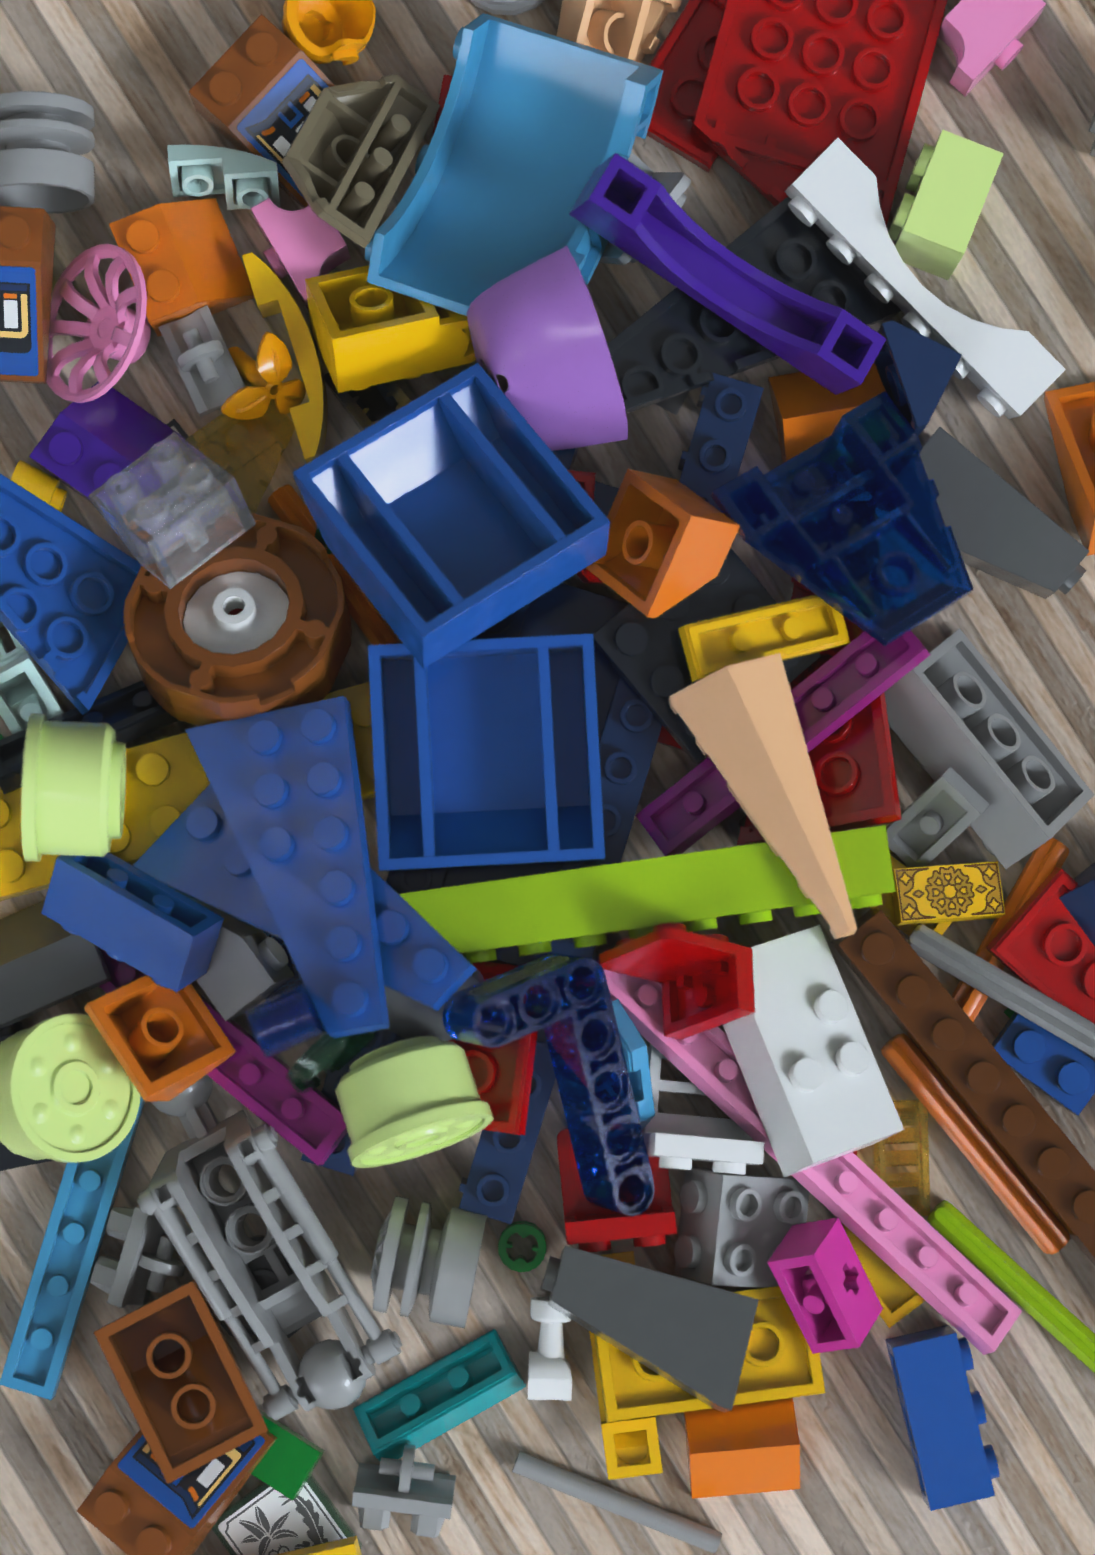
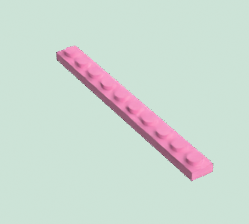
[585,945,1022,1355]

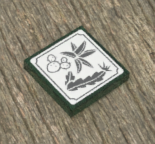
[212,1473,362,1555]

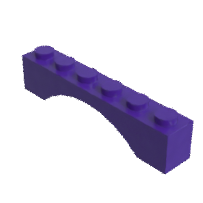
[569,153,887,395]

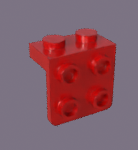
[598,923,755,1040]
[557,1124,677,1252]

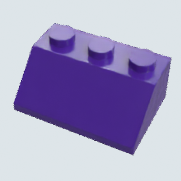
[29,381,232,547]

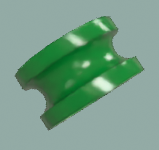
[498,1220,546,1272]

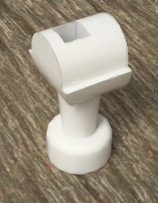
[528,1297,572,1401]

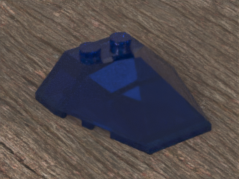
[711,391,973,646]

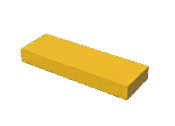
[678,590,850,682]

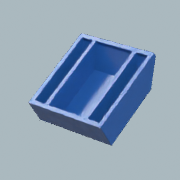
[293,363,610,669]
[368,633,605,871]

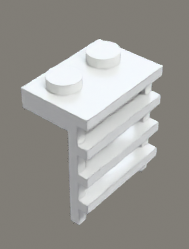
[639,1044,764,1175]

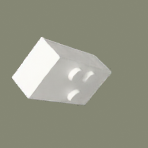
[723,925,904,1178]

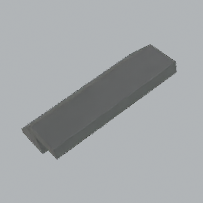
[0,900,112,1029]

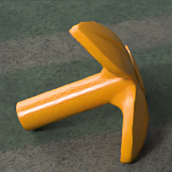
[221,331,306,420]

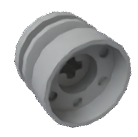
[0,91,95,213]
[371,1196,487,1329]

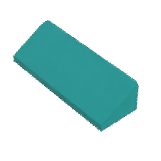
[353,1329,526,1461]

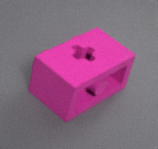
[767,1217,883,1354]

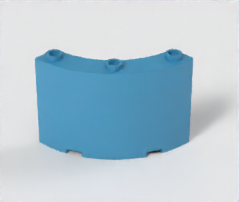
[365,13,663,316]

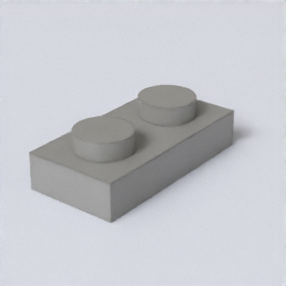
[886,767,990,868]

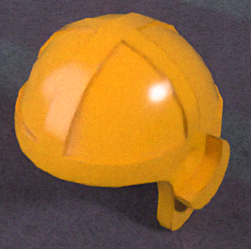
[281,0,376,66]

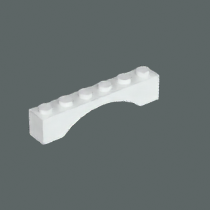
[785,138,1066,419]

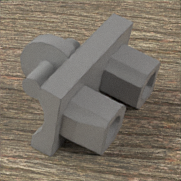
[159,305,245,417]
[90,1207,186,1308]
[352,1444,456,1538]

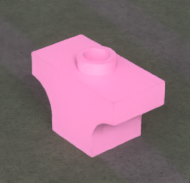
[938,0,1046,96]
[251,198,350,311]

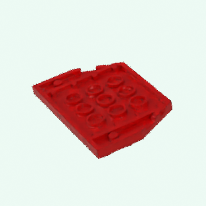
[691,0,948,226]

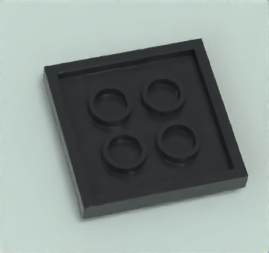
[593,547,821,763]

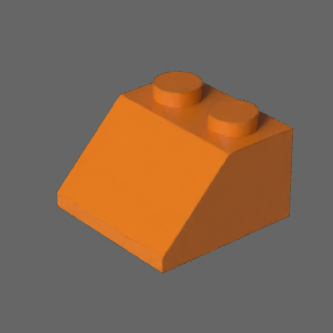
[109,198,255,337]
[586,469,740,618]

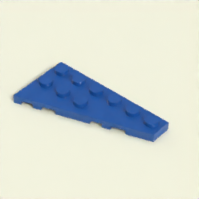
[0,474,142,715]
[185,696,389,1038]
[132,784,477,1011]

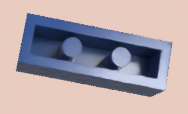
[41,852,224,992]
[885,1325,1000,1511]

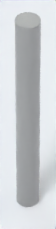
[512,1451,722,1554]

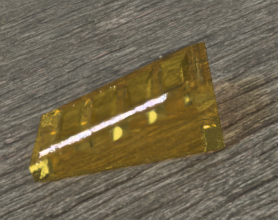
[872,1099,930,1216]

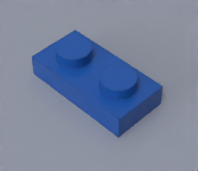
[991,1012,1095,1116]

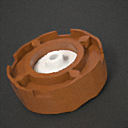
[124,512,352,726]

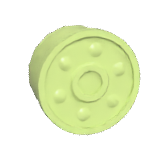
[21,713,126,862]
[0,1014,141,1163]
[335,1036,493,1168]

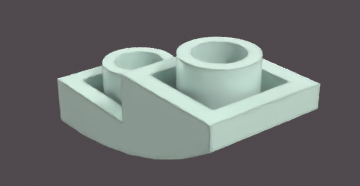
[167,144,280,210]

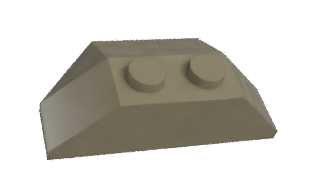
[282,74,440,248]

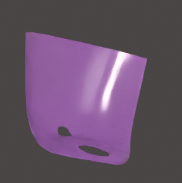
[466,246,628,451]

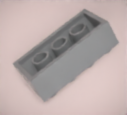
[885,628,1094,869]

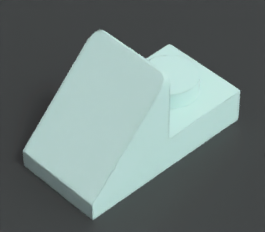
[0,653,65,734]

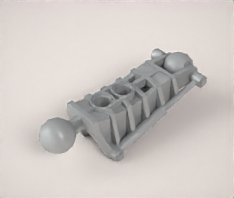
[137,1075,402,1420]

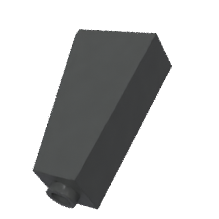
[864,427,1090,599]
[541,1246,759,1412]

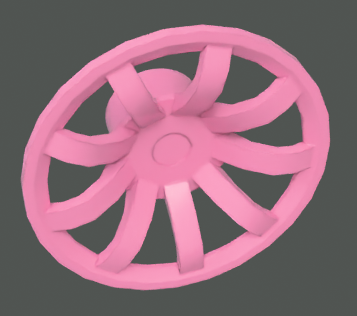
[46,244,151,403]

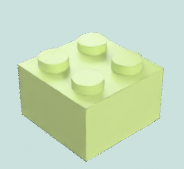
[888,129,1004,280]

